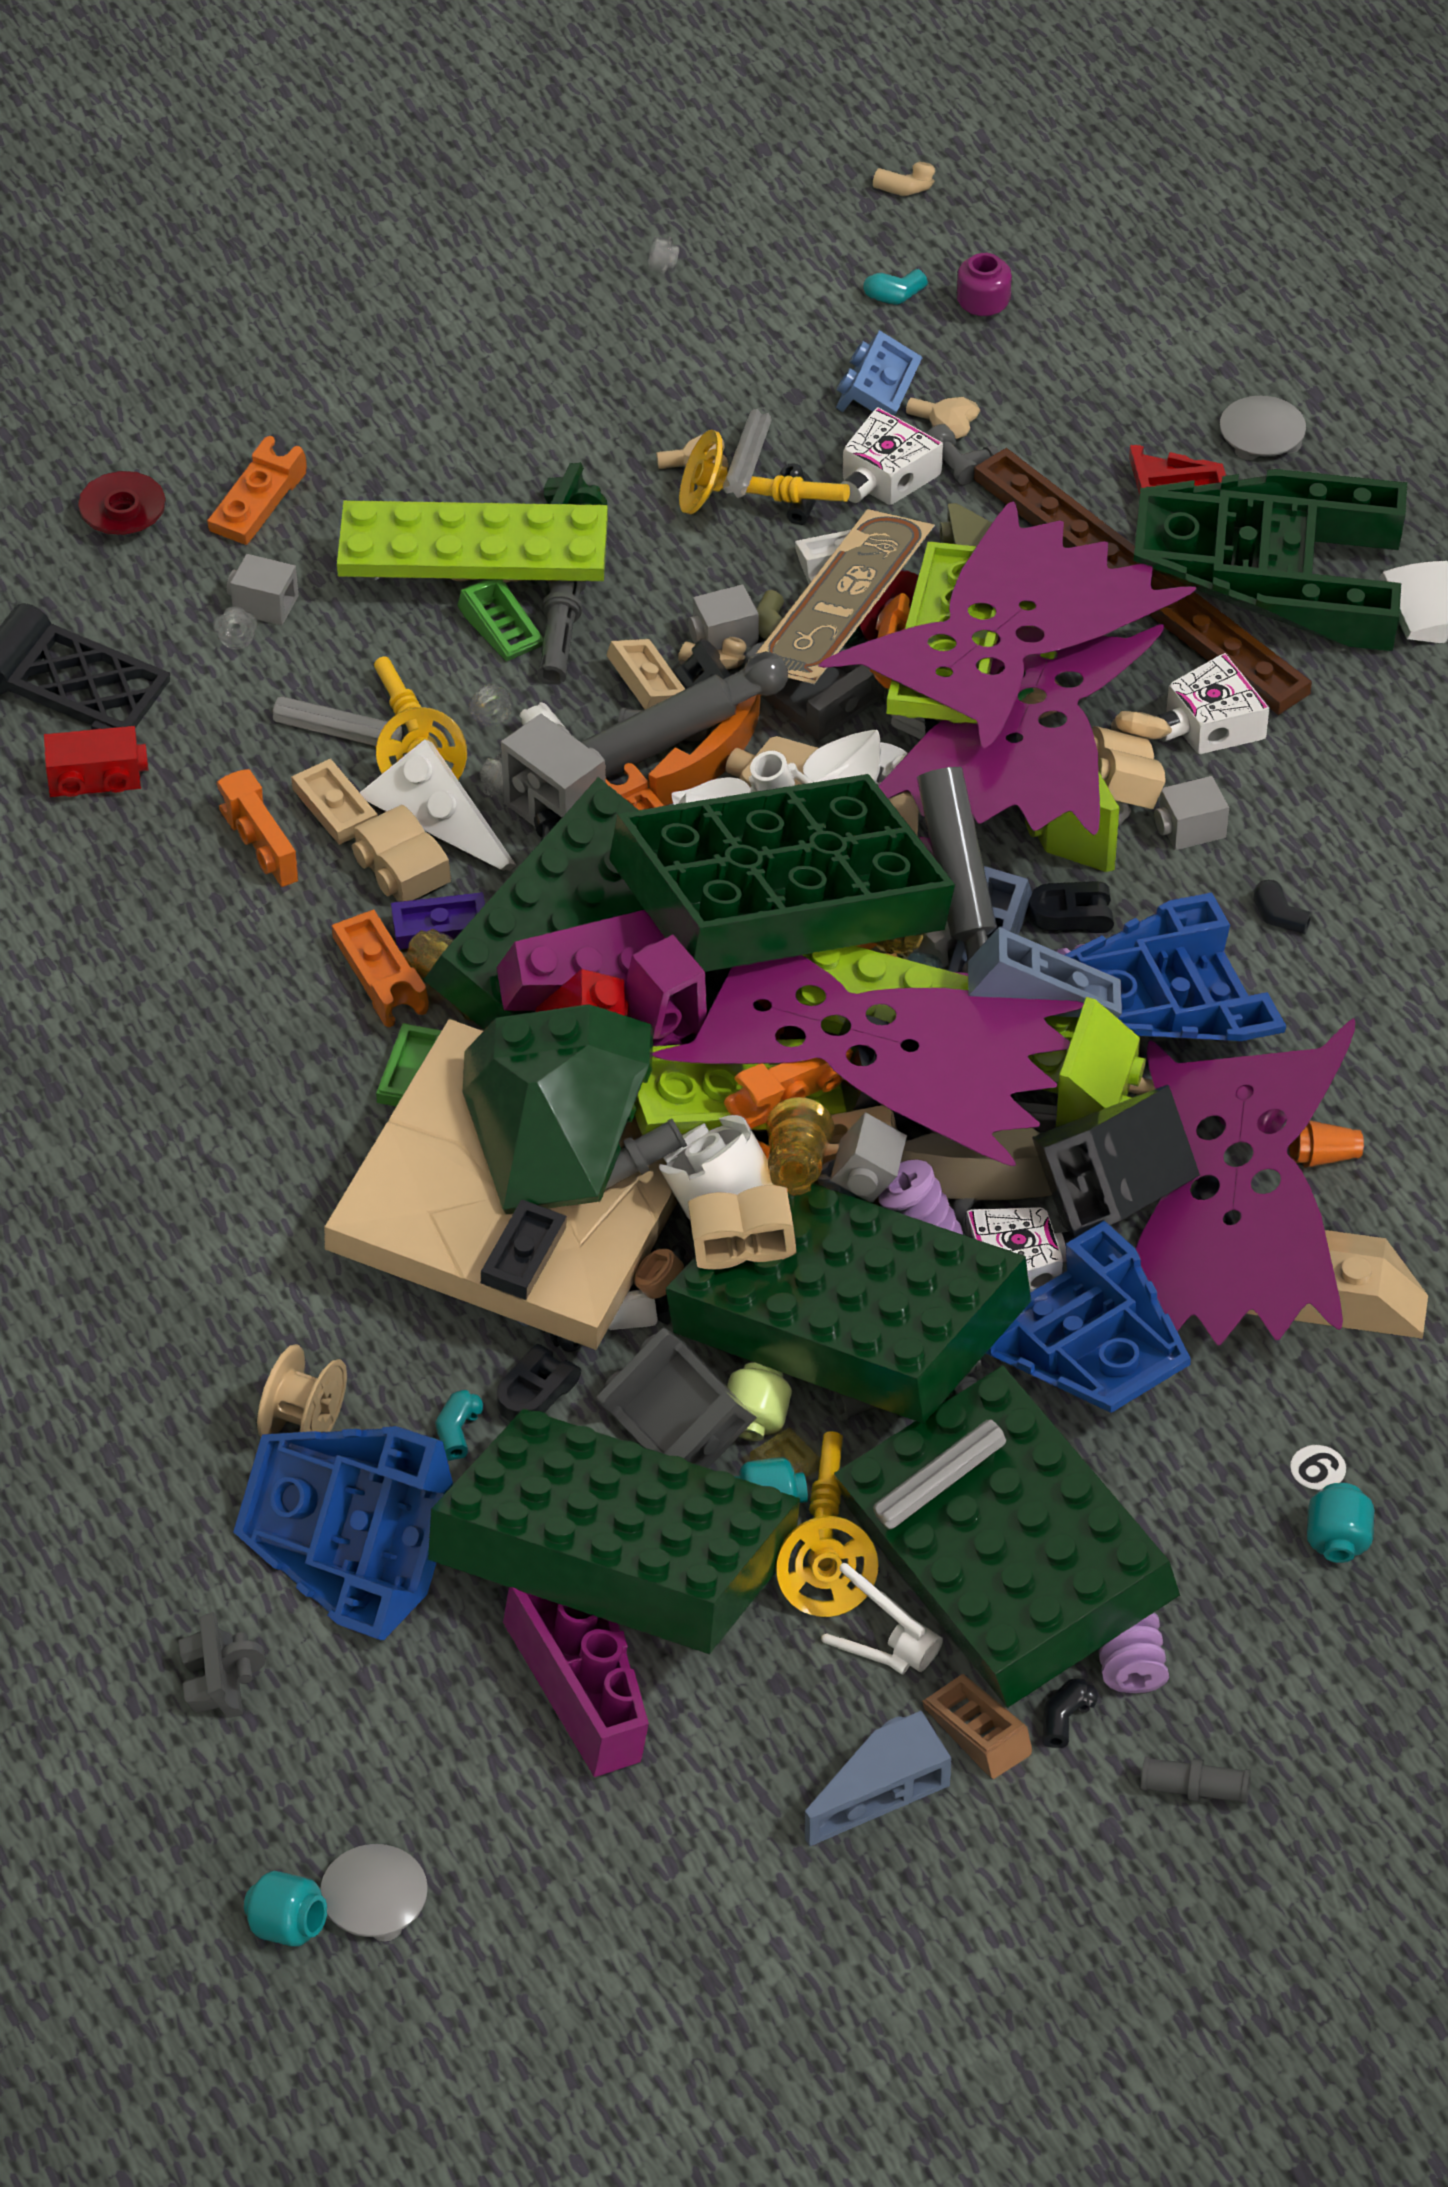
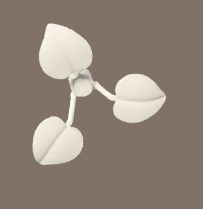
[672,729,880,805]

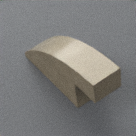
[900,1128,1052,1200]

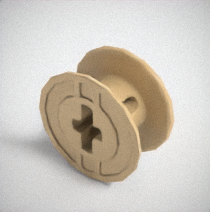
[257,1344,347,1437]

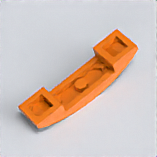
[648,695,761,806]

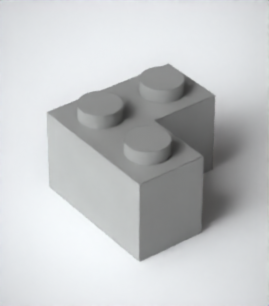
[501,714,606,826]

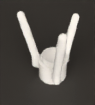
[821,1563,943,1675]

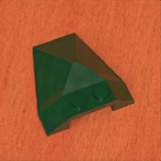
[462,1004,653,1214]

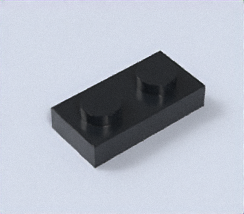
[480,1199,567,1300]

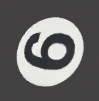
[1290,1445,1346,1490]

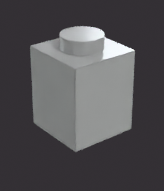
[227,554,299,625]
[688,584,759,650]
[1154,776,1229,850]
[830,1112,907,1203]

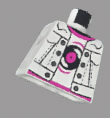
[841,407,943,505]
[1156,653,1269,754]
[965,1207,1075,1292]

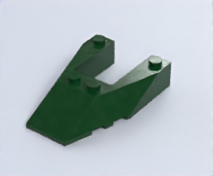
[1133,469,1408,651]

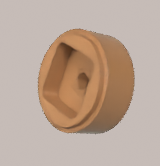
[634,1249,684,1299]

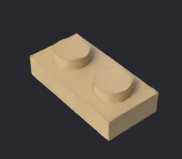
[606,639,685,709]
[291,758,378,845]

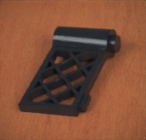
[0,603,170,730]

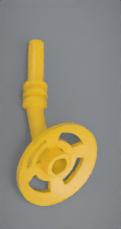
[679,430,850,514]
[374,656,467,780]
[776,1431,878,1617]

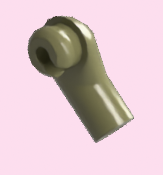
[756,590,784,640]

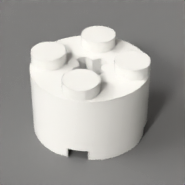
[659,1115,777,1219]

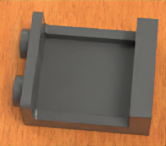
[745,640,884,741]
[596,1328,757,1468]

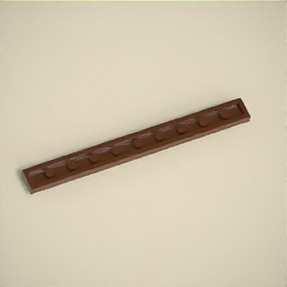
[974,448,1312,715]

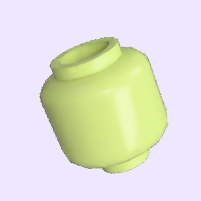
[727,1362,792,1441]

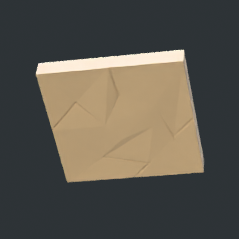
[324,1019,684,1350]

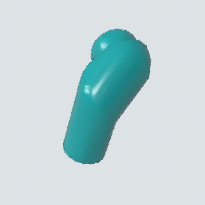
[863,269,928,305]
[435,1390,483,1461]

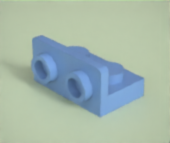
[836,330,922,416]

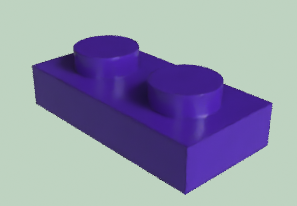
[391,892,485,949]

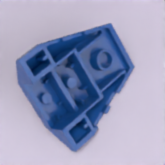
[1065,892,1286,1041]
[986,1221,1191,1413]
[233,1426,453,1640]

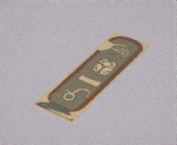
[756,509,935,684]

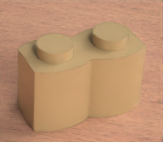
[1092,726,1165,809]
[352,805,451,902]
[688,1185,797,1269]

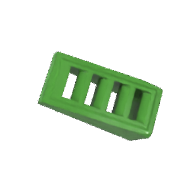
[457,579,544,662]

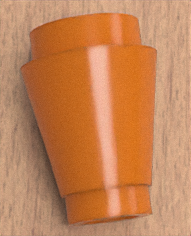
[1289,1120,1364,1168]

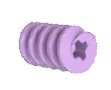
[879,1159,964,1235]
[1099,1612,1169,1693]

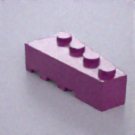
[496,910,665,1011]
[624,935,707,1046]
[503,1587,649,1777]

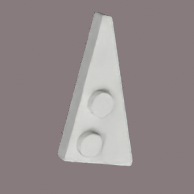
[360,739,517,871]

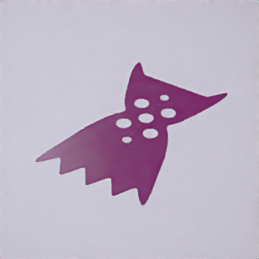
[818,502,1196,748]
[879,624,1164,835]
[653,955,1084,1166]
[1136,1018,1355,1345]

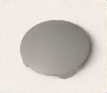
[1220,396,1306,460]
[320,1844,428,1941]

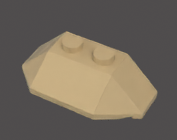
[1246,1230,1428,1339]

